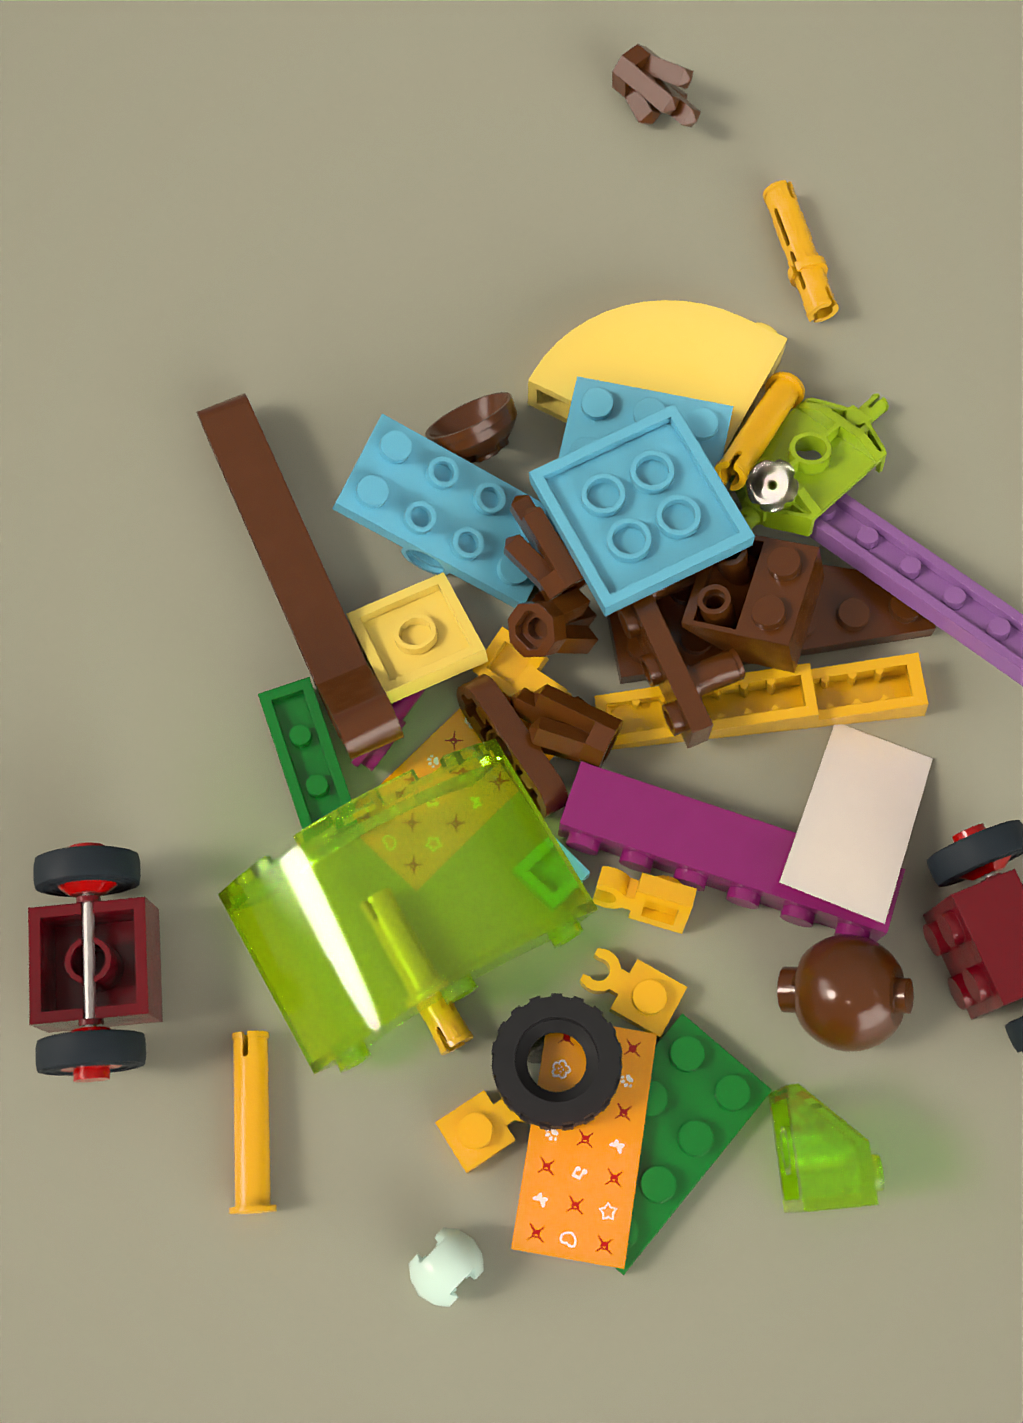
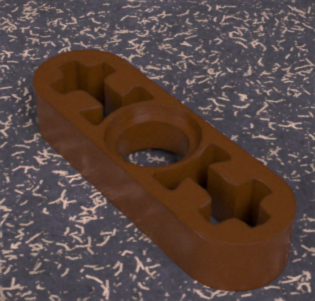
[456,674,568,819]

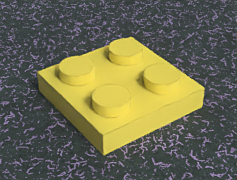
[346,572,488,704]

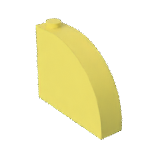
[528,300,788,456]

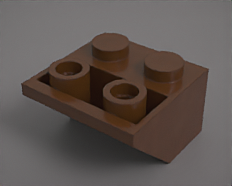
[681,535,824,673]

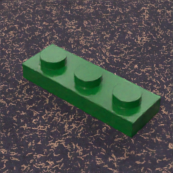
[258,677,362,849]

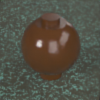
[777,934,914,1052]

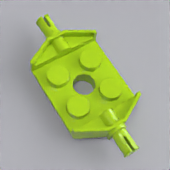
[730,393,889,537]

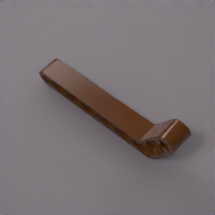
[197,393,404,760]

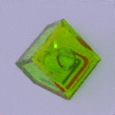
[768,1084,885,1213]

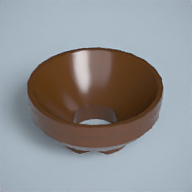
[425,392,517,463]

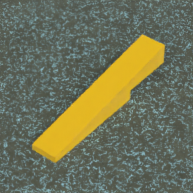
[594,652,928,750]

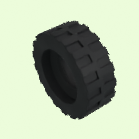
[491,993,623,1131]

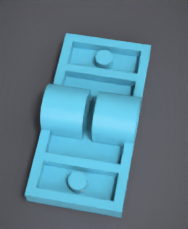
[332,413,546,608]

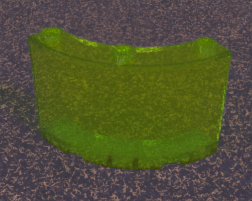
[218,739,598,1074]

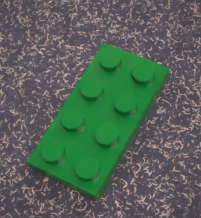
[614,1013,772,1275]

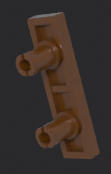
[617,572,745,748]

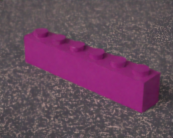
[558,761,905,942]

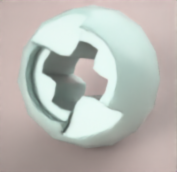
[409,1227,484,1307]

